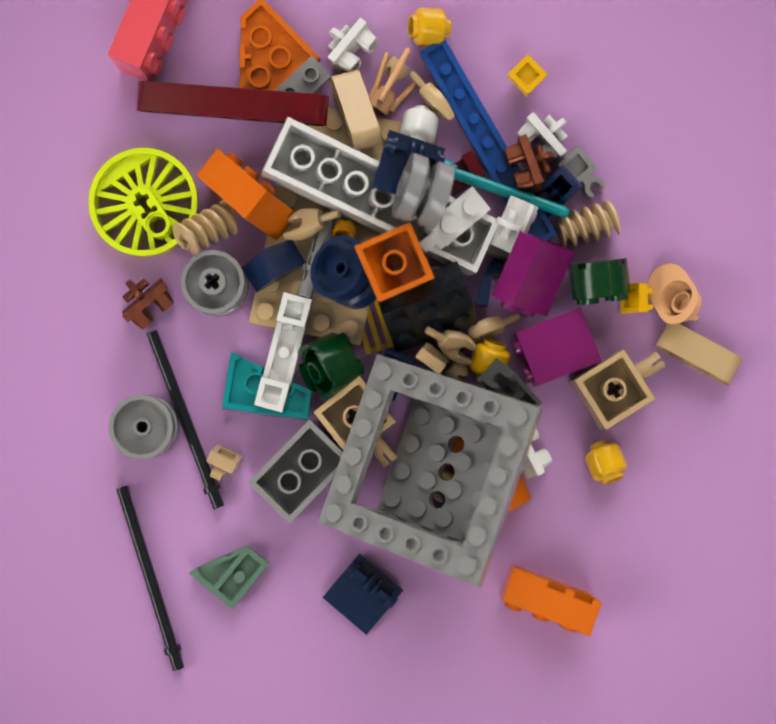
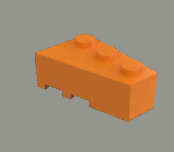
[196,148,295,241]
[500,564,602,637]

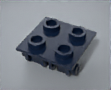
[372,130,446,194]
[322,553,404,635]

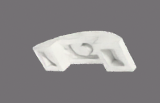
[254,292,312,412]

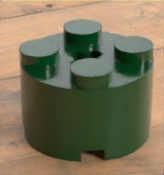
[569,258,631,305]
[297,332,364,400]

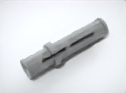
[296,212,338,301]

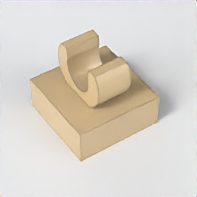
[206,444,243,481]

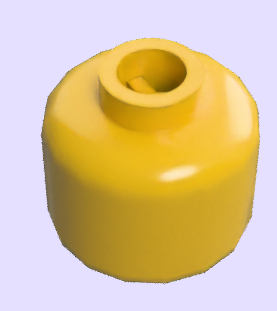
[408,8,451,46]
[469,338,510,379]
[585,440,628,485]

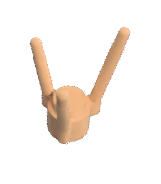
[368,48,418,116]

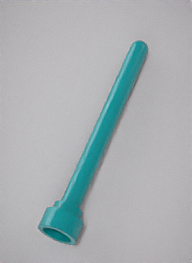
[444,158,570,217]

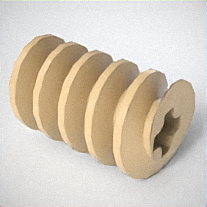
[173,200,238,255]
[556,200,620,248]

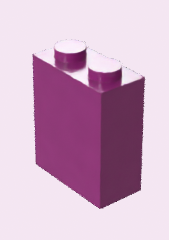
[492,231,575,317]
[511,307,602,387]

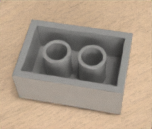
[248,419,343,524]

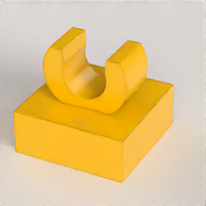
[507,55,548,97]
[620,283,653,314]

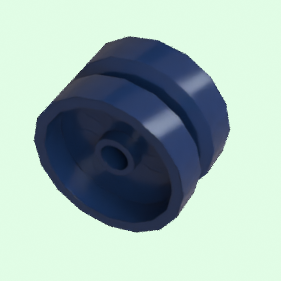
[311,235,377,310]

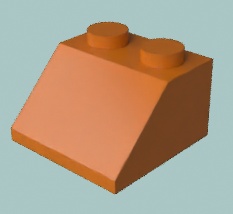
[354,222,434,303]

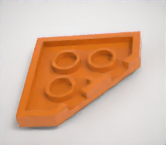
[239,0,321,91]

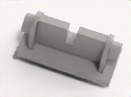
[275,56,331,94]

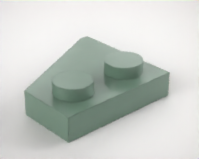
[189,545,270,609]

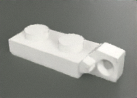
[419,186,491,253]

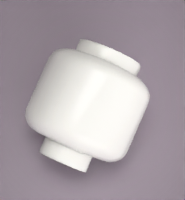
[399,105,439,144]

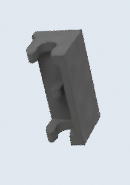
[477,358,542,407]

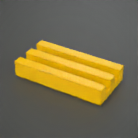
[362,299,394,355]

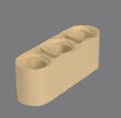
[330,70,382,150]
[655,323,743,385]

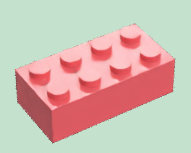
[107,0,187,81]

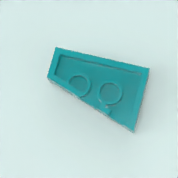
[222,352,312,421]

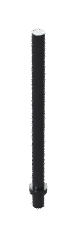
[146,330,225,509]
[116,486,184,671]

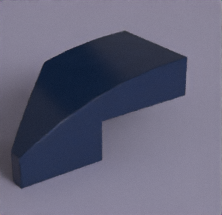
[475,257,504,308]

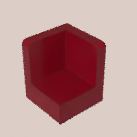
[451,150,485,196]

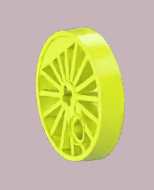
[88,148,199,257]

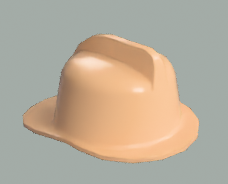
[648,263,702,325]

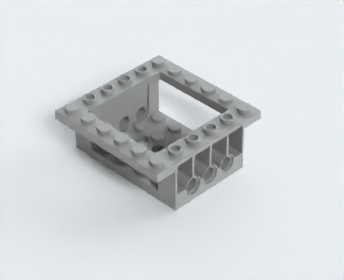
[318,354,543,587]

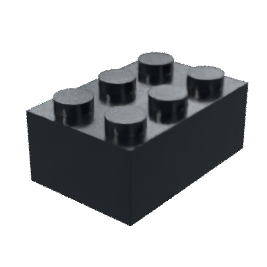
[377,261,478,352]

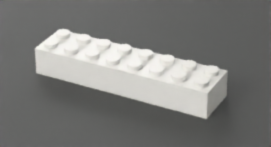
[261,117,498,276]

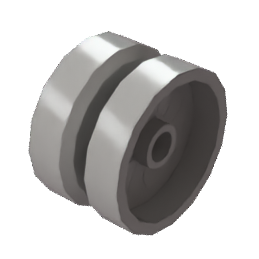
[392,153,455,229]
[181,250,249,317]
[108,395,180,459]

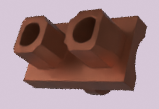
[504,134,556,193]
[122,278,174,329]

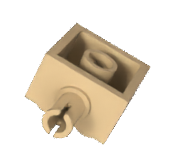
[570,349,666,430]
[314,376,398,468]

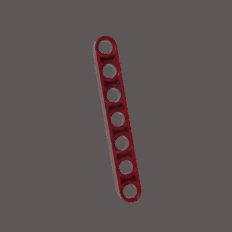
[136,81,329,126]

